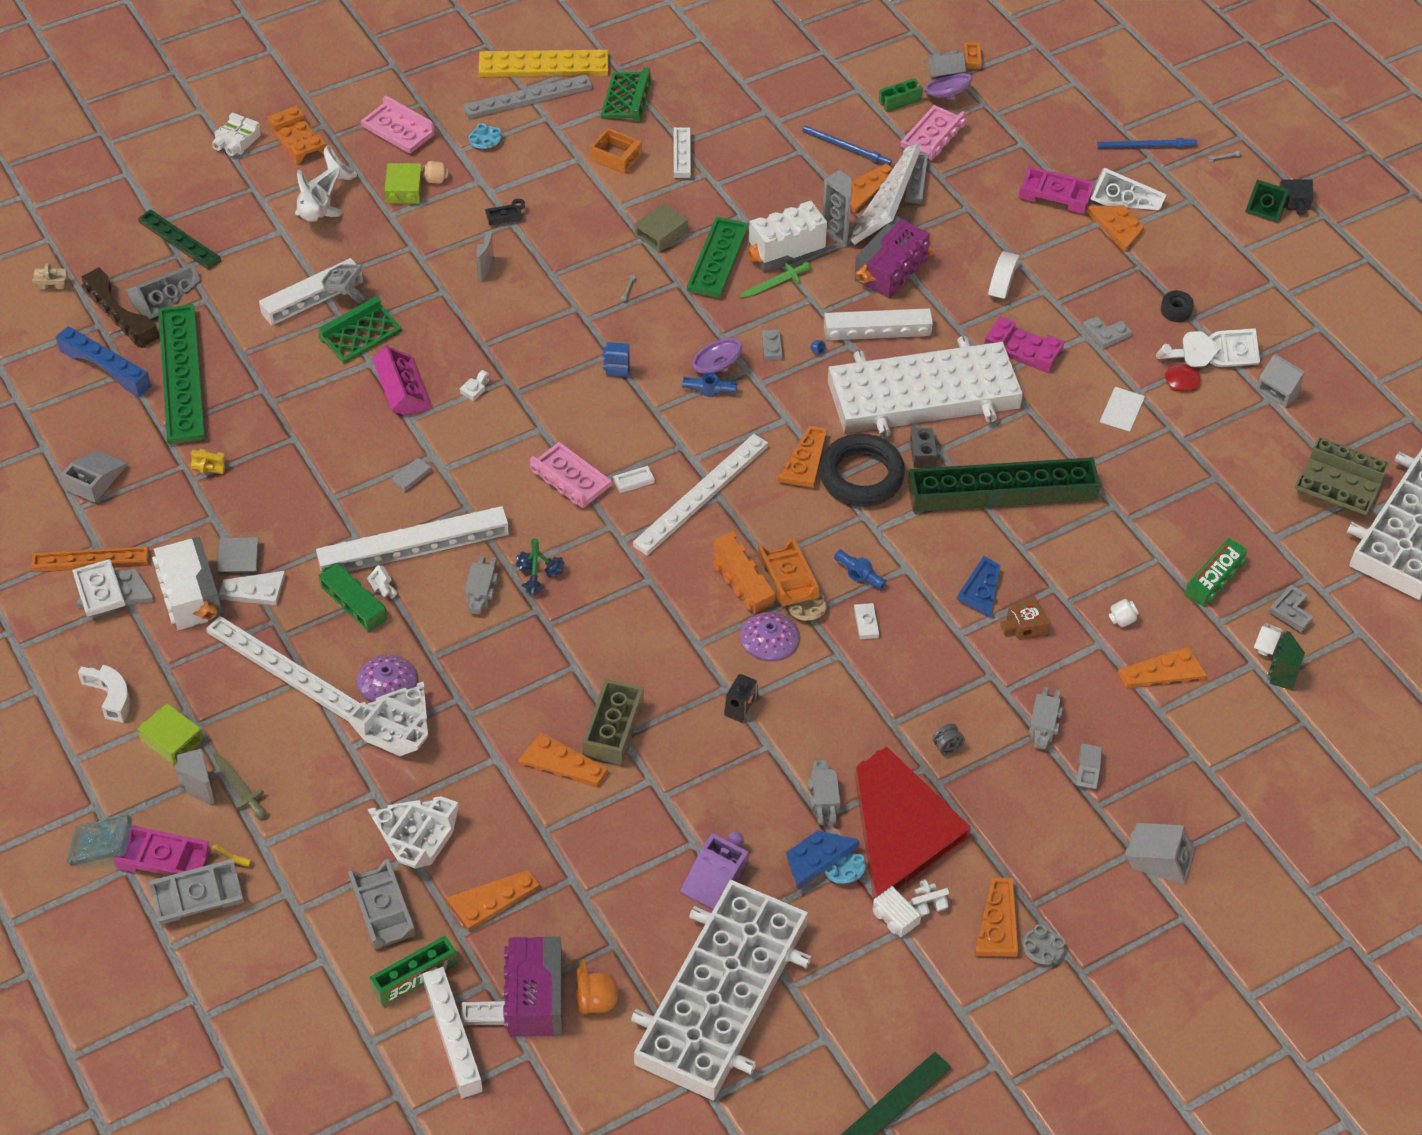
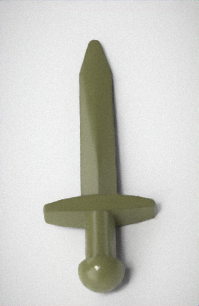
[213,753,266,819]

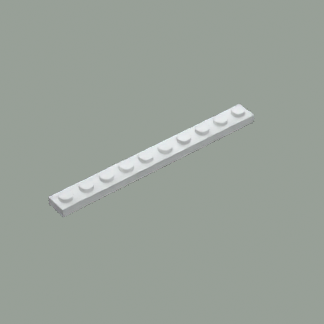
[633,434,768,556]
[206,616,360,720]

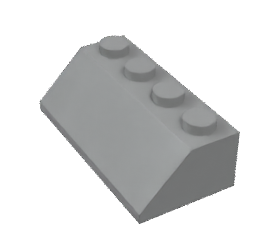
[822,170,852,247]

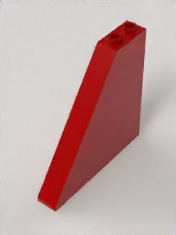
[855,746,971,901]

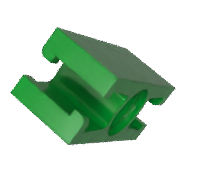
[879,78,923,112]

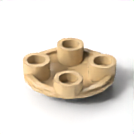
[788,593,827,621]

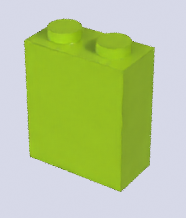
[385,163,422,204]
[137,703,204,766]

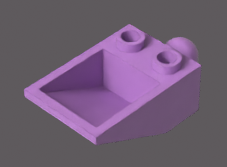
[680,832,748,911]

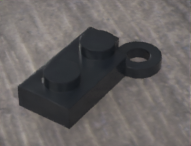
[485,198,525,225]

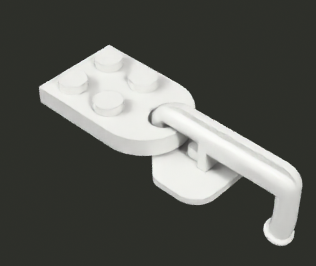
[1156,328,1260,367]

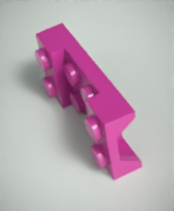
[1018,166,1094,214]
[984,316,1065,374]
[114,825,211,876]

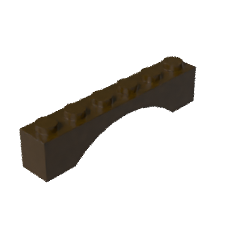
[81,267,159,348]

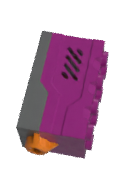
[855,215,930,298]
[503,936,562,1037]

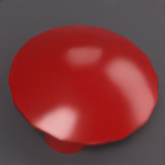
[1165,364,1201,392]

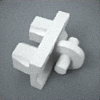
[909,880,949,917]

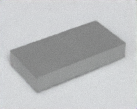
[391,458,431,492]

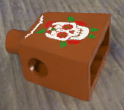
[1000,596,1051,640]

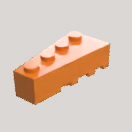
[712,530,775,615]

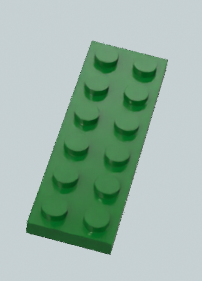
[687,216,749,298]

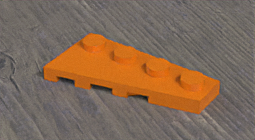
[850,163,893,214]
[777,426,827,488]
[518,732,608,787]
[974,878,1018,957]

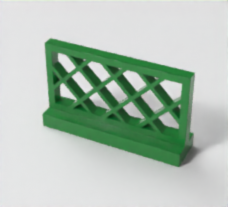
[601,67,652,123]
[318,296,402,364]

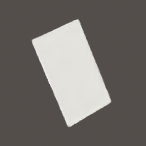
[1100,387,1145,431]

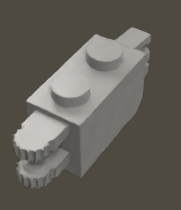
[465,556,498,614]
[1028,687,1063,750]
[807,760,840,825]

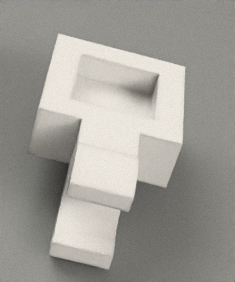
[459,370,489,401]
[367,565,397,599]

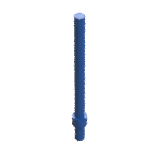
[802,125,892,166]
[1097,138,1197,148]

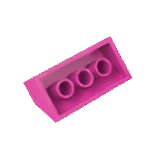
[372,345,432,415]

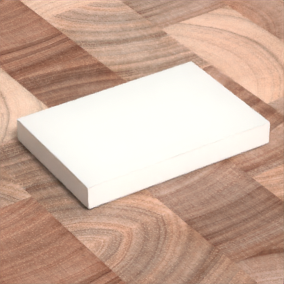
[72,559,125,617]

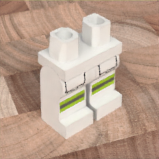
[212,113,261,156]

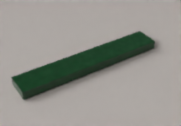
[138,209,221,270]
[841,1052,951,1135]

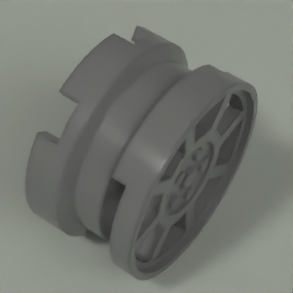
[932,724,965,755]

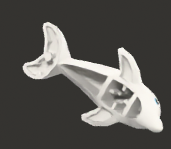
[295,145,357,222]

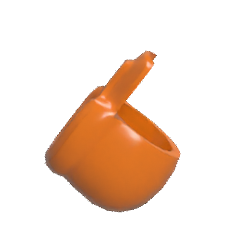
[576,959,619,1014]

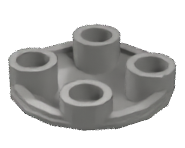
[1022,924,1065,965]

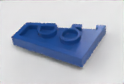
[956,556,1000,618]

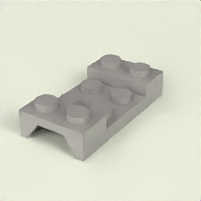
[148,859,244,925]
[348,859,415,950]

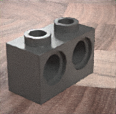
[910,427,940,468]

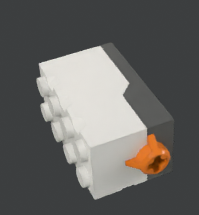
[748,201,827,273]
[152,536,224,630]

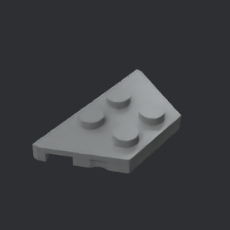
[77,569,154,609]

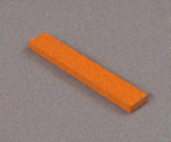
[31,546,149,572]

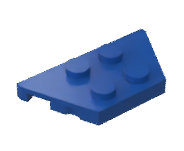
[786,830,860,890]

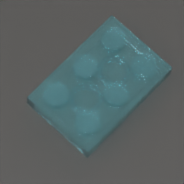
[67,814,132,866]

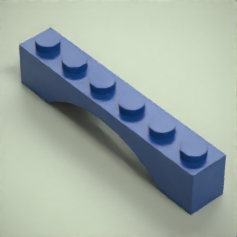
[56,326,151,397]

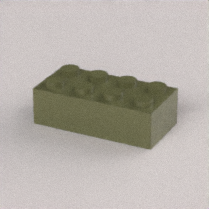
[582,679,644,765]

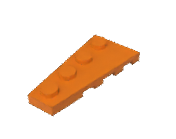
[1117,646,1207,689]
[445,870,540,932]

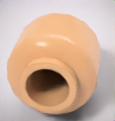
[422,161,448,184]

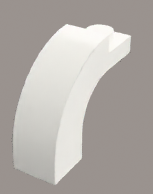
[988,251,1020,299]
[78,665,130,723]

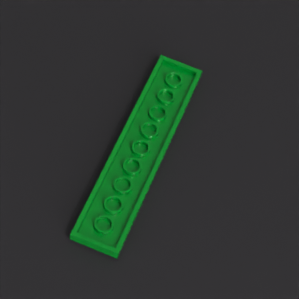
[158,304,205,444]

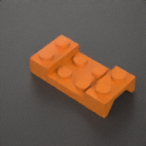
[267,105,326,165]
[758,537,819,606]

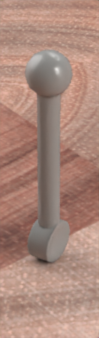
[1208,150,1241,162]
[621,275,636,302]

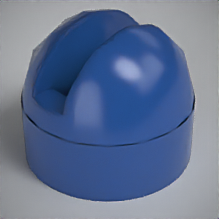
[810,340,826,355]

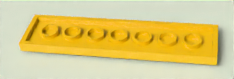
[479,49,608,78]

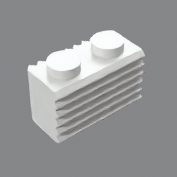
[873,886,921,937]

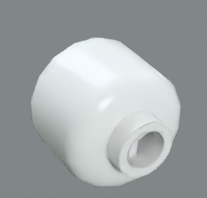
[1108,599,1139,628]

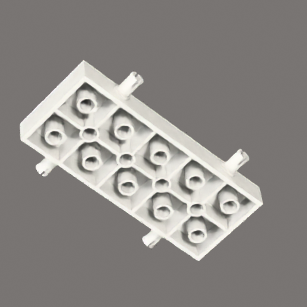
[828,336,1022,438]
[1347,449,1422,600]
[631,880,812,1101]

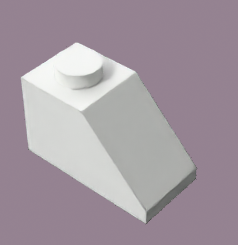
[1254,623,1285,656]

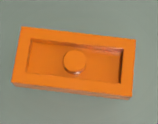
[963,42,982,69]

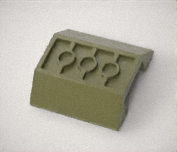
[1294,436,1390,515]

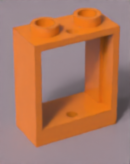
[589,128,642,173]

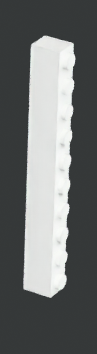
[316,506,509,573]

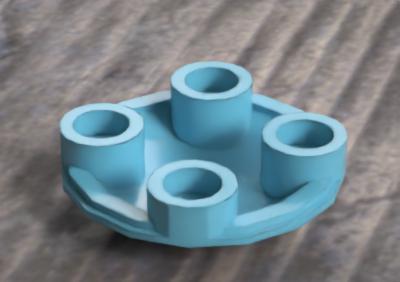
[468,123,502,149]
[825,853,866,884]

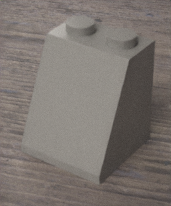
[1125,823,1195,884]

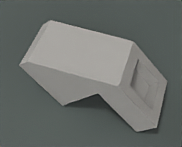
[1075,743,1102,789]

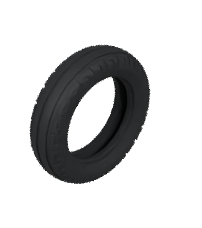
[819,433,905,507]

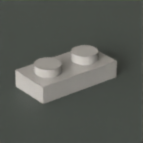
[762,330,782,361]

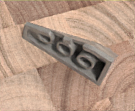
[126,264,200,319]

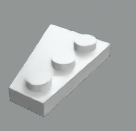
[219,571,285,606]

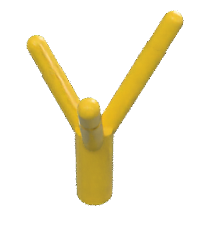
[213,844,251,867]

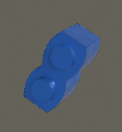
[603,342,630,378]

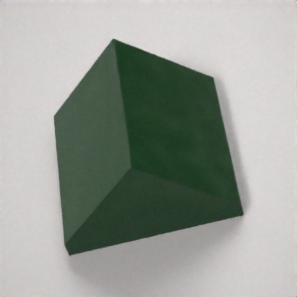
[1245,179,1290,222]

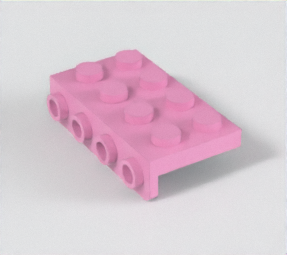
[361,95,435,154]
[900,105,967,161]
[530,442,612,508]

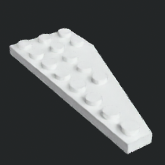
[850,143,921,244]

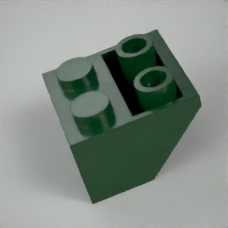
[1268,631,1305,691]

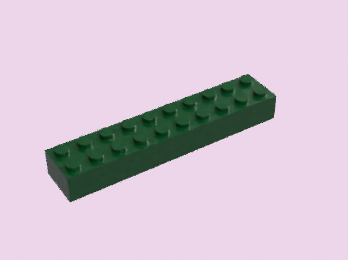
[907,457,1101,512]

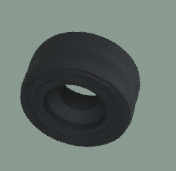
[1161,290,1194,322]

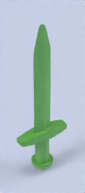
[739,262,811,298]

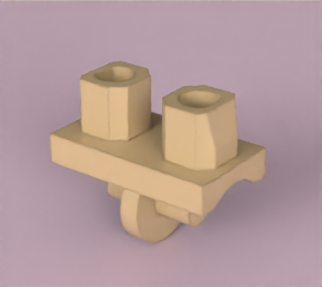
[32,263,67,289]

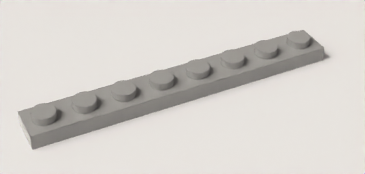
[463,75,592,120]

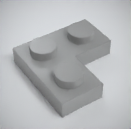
[1082,316,1132,349]
[1269,585,1313,632]

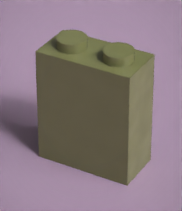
[635,203,688,253]

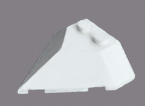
[347,681,428,756]
[368,796,459,869]

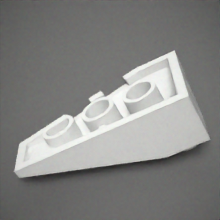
[1091,168,1167,210]

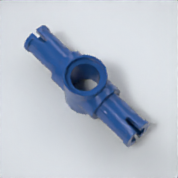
[682,373,737,397]
[834,549,887,590]

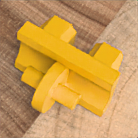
[190,449,225,474]

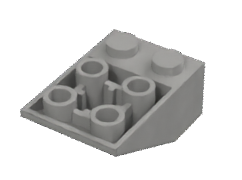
[60,450,128,503]

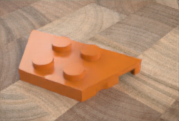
[1087,205,1144,252]

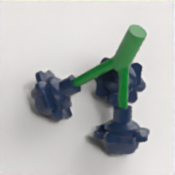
[515,538,565,594]

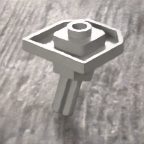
[321,264,365,304]

